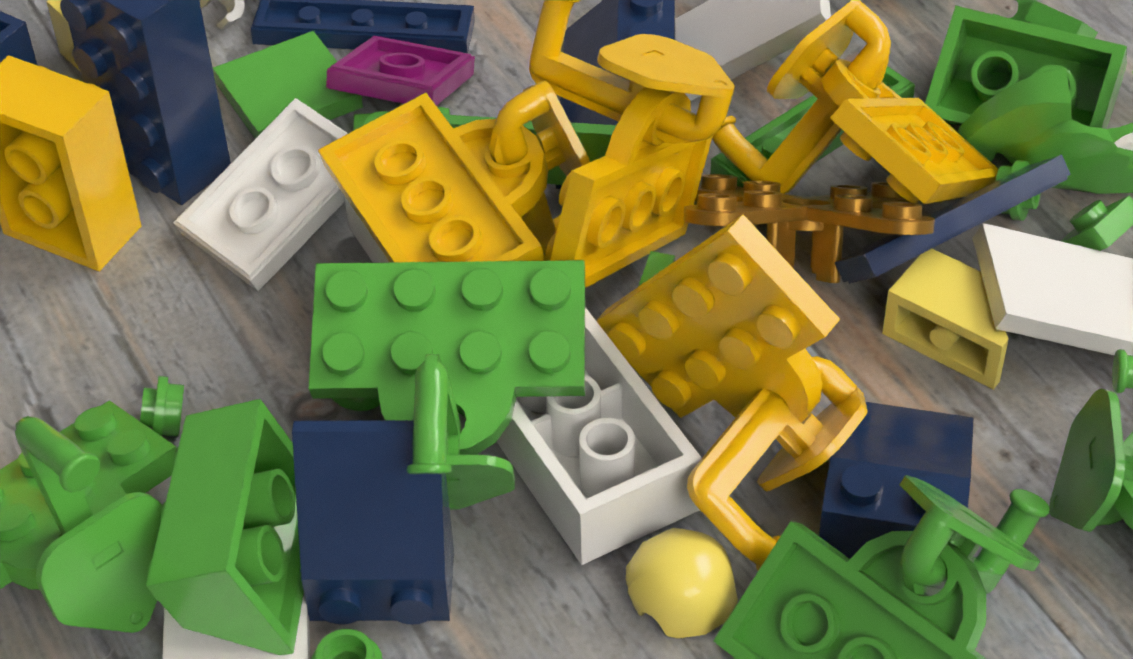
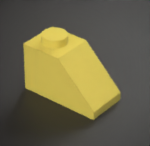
[882,249,1009,390]

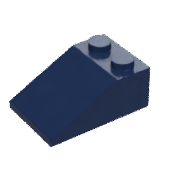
[819,402,974,559]
[292,420,454,625]

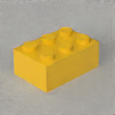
[0,55,142,272]

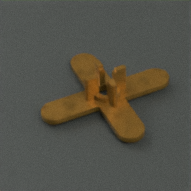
[683,174,935,283]

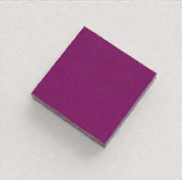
[326,36,475,106]

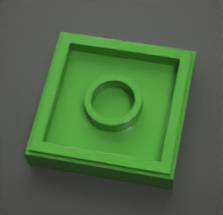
[213,31,363,139]

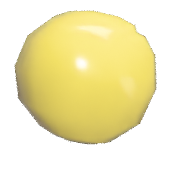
[626,528,738,639]

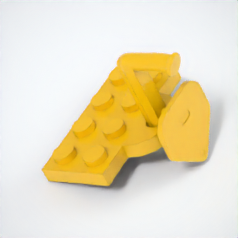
[529,0,735,288]
[712,0,999,204]
[318,80,590,262]
[596,215,868,571]

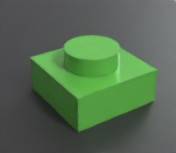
[1061,195,1133,251]

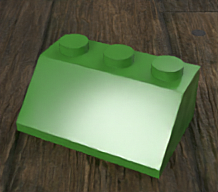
[925,5,1127,129]
[146,399,304,655]

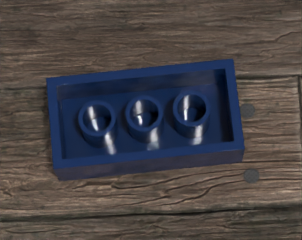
[60,0,231,205]

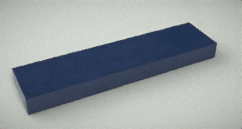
[251,0,475,53]
[834,155,1071,284]

